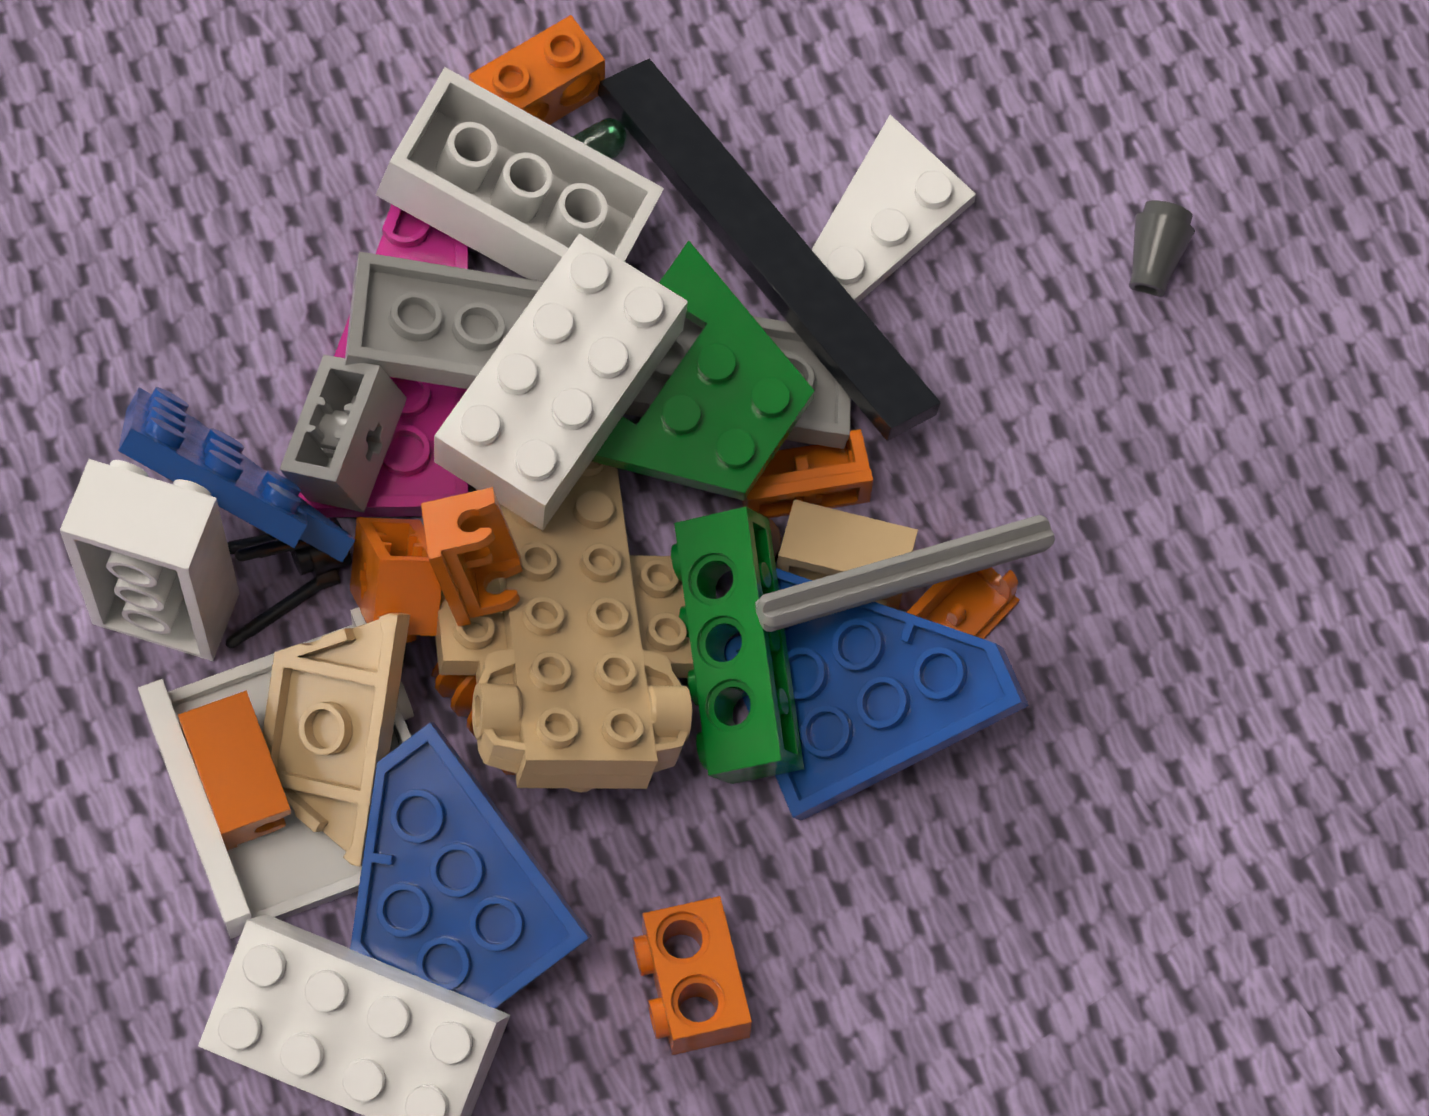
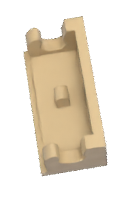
[776,499,918,610]

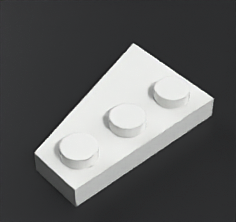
[812,115,976,304]

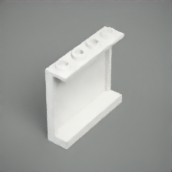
[138,607,414,939]

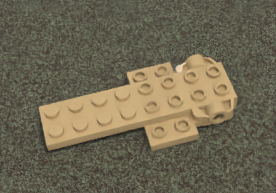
[435,461,694,793]

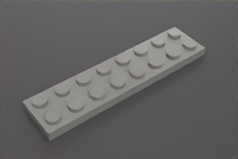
[345,251,851,449]

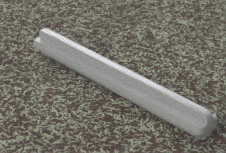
[755,515,1055,632]

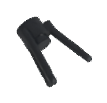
[226,517,352,648]

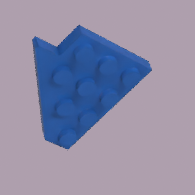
[118,387,355,562]
[724,568,1029,821]
[350,722,592,1009]

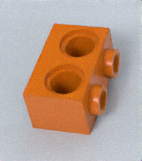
[469,15,605,125]
[632,896,752,1055]

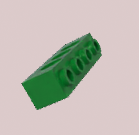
[671,506,804,784]

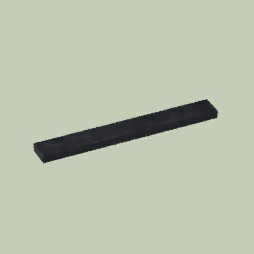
[598,58,941,441]

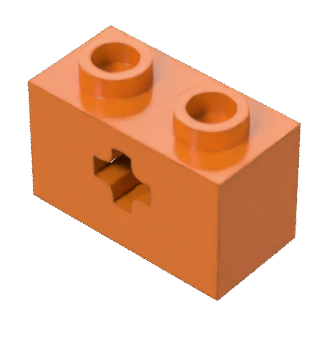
[350,517,442,643]

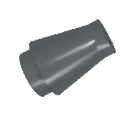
[1129,200,1195,297]

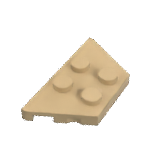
[263,613,410,867]

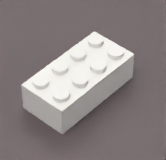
[376,67,664,282]
[434,234,688,531]
[60,459,239,661]
[198,914,510,1116]

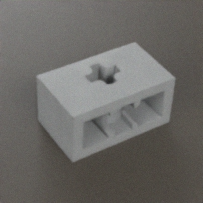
[279,354,407,513]

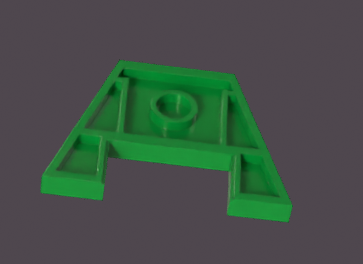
[592,240,815,500]

